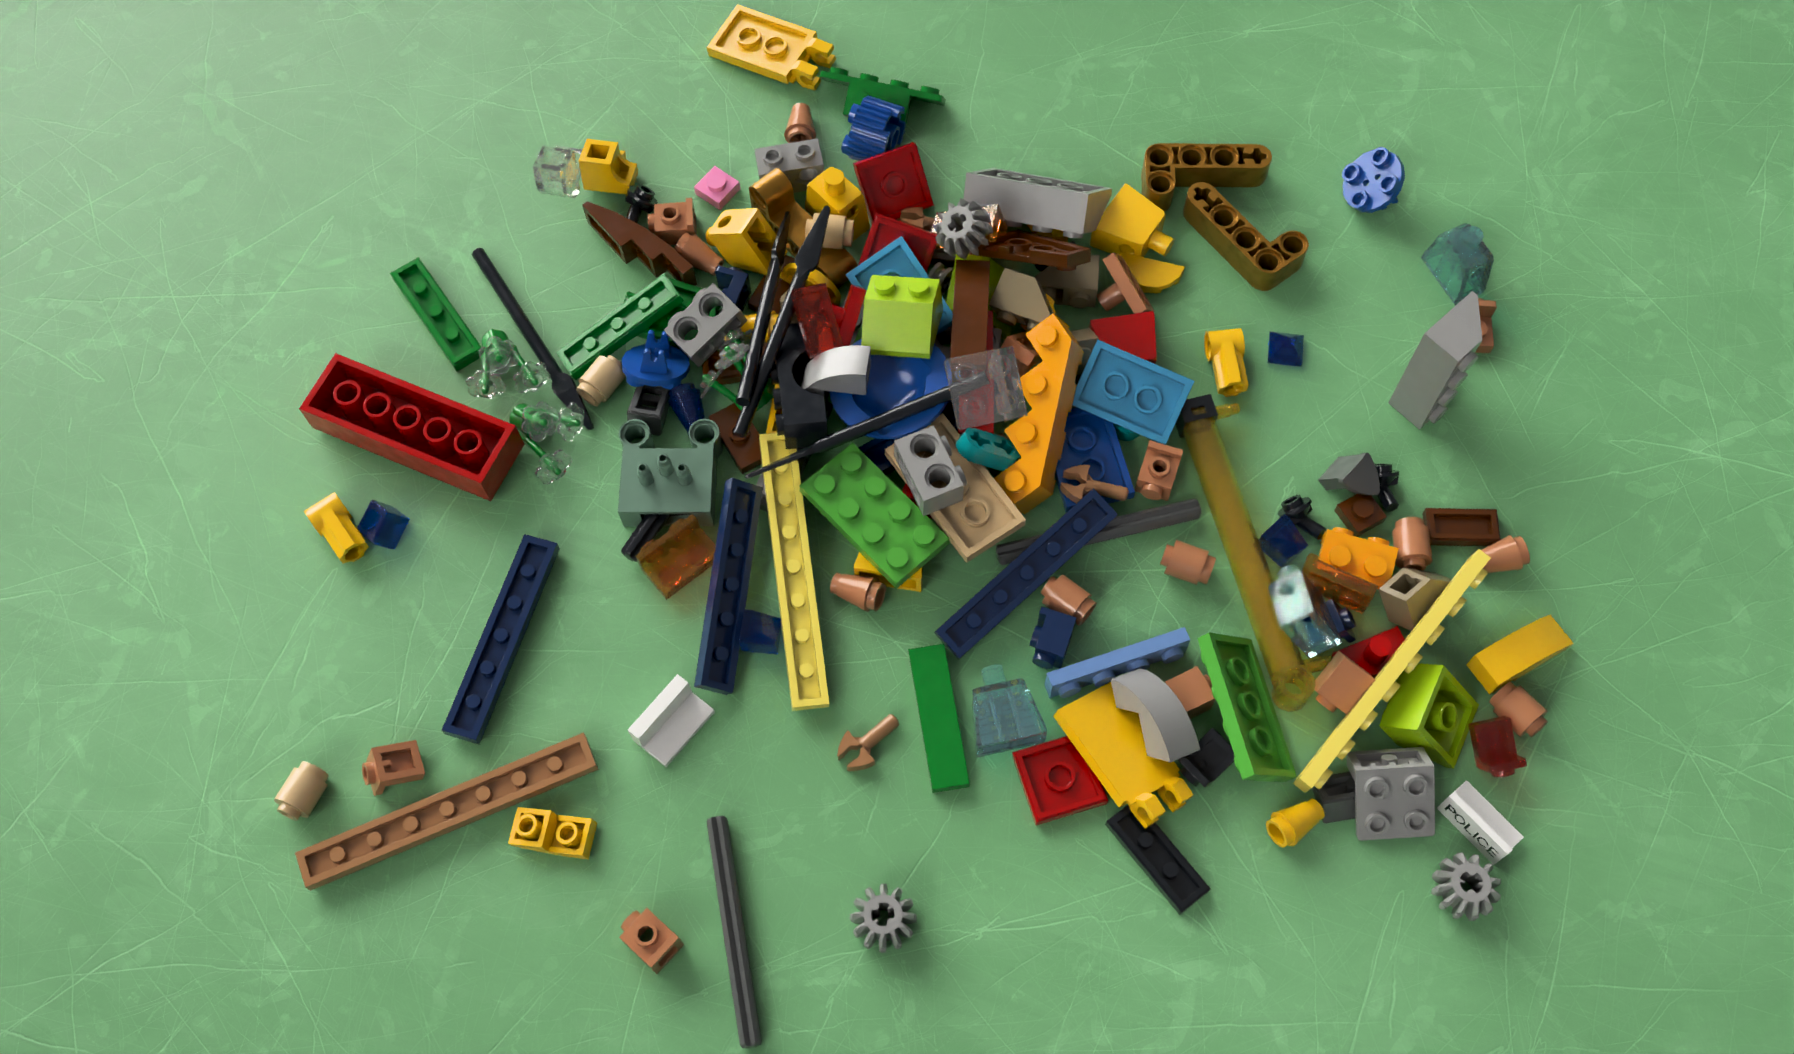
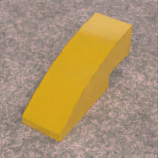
[1466,614,1574,695]

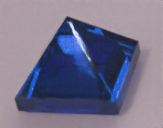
[1267,331,1304,367]

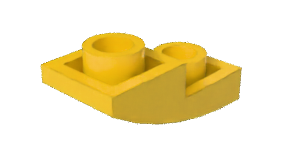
[508,807,597,860]

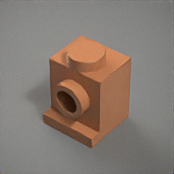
[648,197,697,245]
[1135,440,1183,501]
[619,908,684,974]

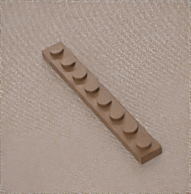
[295,732,599,891]

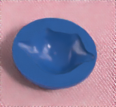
[829,339,952,439]

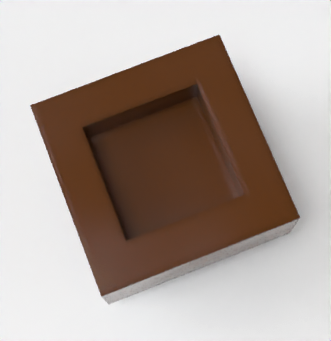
[1334,494,1387,537]

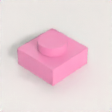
[694,166,740,210]

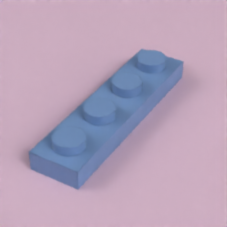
[1045,627,1190,698]

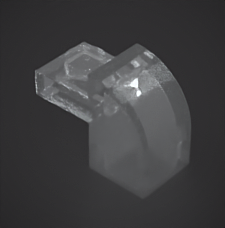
[533,146,583,198]

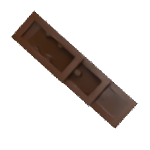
[582,201,697,286]
[950,260,990,371]

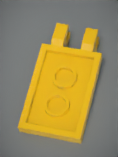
[706,4,836,91]
[1053,682,1194,829]

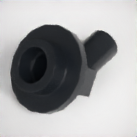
[625,184,658,223]
[1375,464,1399,512]
[1278,495,1326,540]

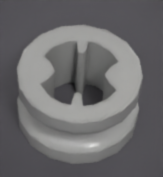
[928,262,953,295]

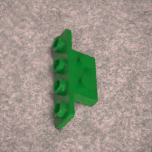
[820,67,946,123]

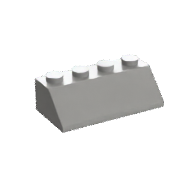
[963,168,1113,238]
[1388,291,1482,430]

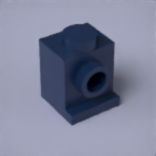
[1029,606,1077,669]

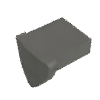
[1318,453,1380,496]

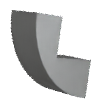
[801,345,871,409]
[1111,668,1200,762]

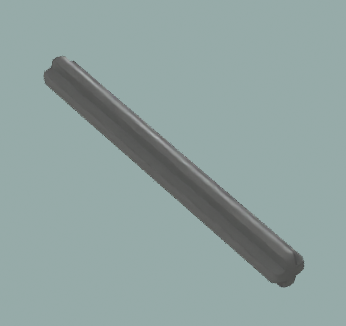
[996,499,1201,565]
[707,816,762,1048]

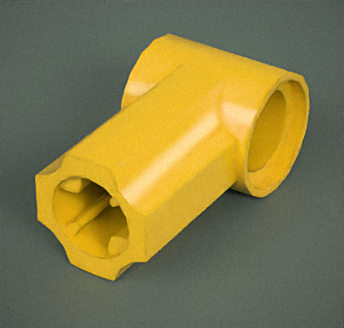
[1204,328,1249,397]
[304,492,369,564]

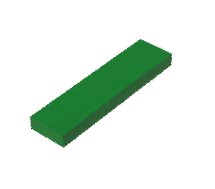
[390,257,484,372]
[556,273,684,380]
[908,644,970,793]

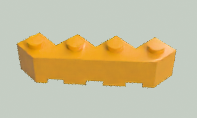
[994,313,1084,515]

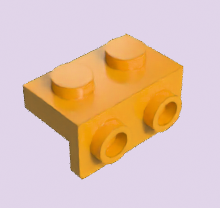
[1315,527,1399,590]

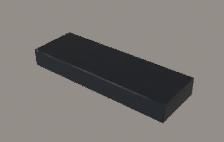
[1105,805,1211,915]

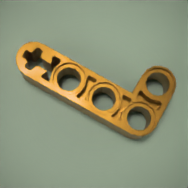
[1141,143,1272,212]
[749,168,858,288]
[1183,182,1309,291]

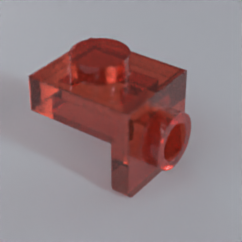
[1468,716,1527,777]

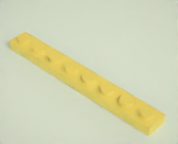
[759,433,830,711]
[1293,549,1491,793]

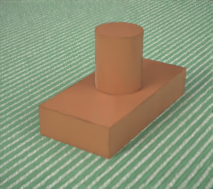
[1097,252,1155,314]
[1001,331,1043,380]

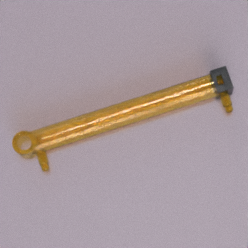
[1175,394,1333,712]

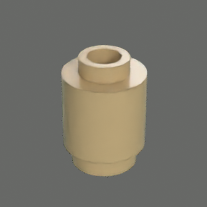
[805,213,854,250]
[576,355,626,406]
[274,761,329,821]

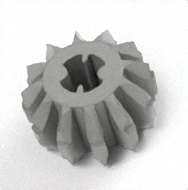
[933,198,993,260]
[1431,852,1501,921]
[850,884,917,953]

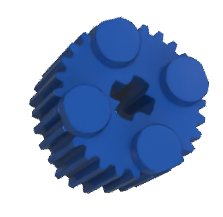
[841,95,906,161]

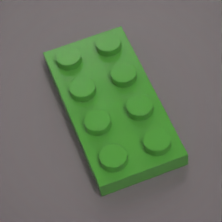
[799,442,950,589]
[1197,632,1297,782]

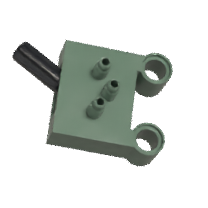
[618,419,723,562]

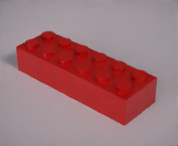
[299,353,525,501]

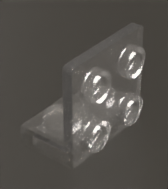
[944,346,1028,430]

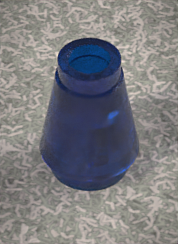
[668,383,705,436]

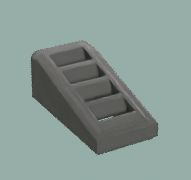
[627,385,674,436]

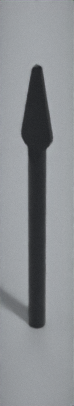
[733,206,830,438]
[736,211,791,406]
[472,248,594,430]
[745,371,989,479]

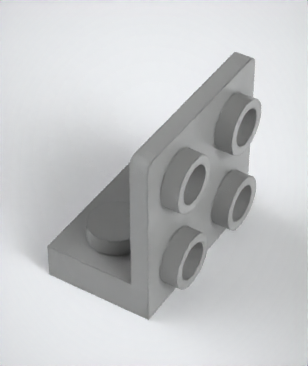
[1347,747,1435,841]

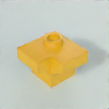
[578,139,638,195]

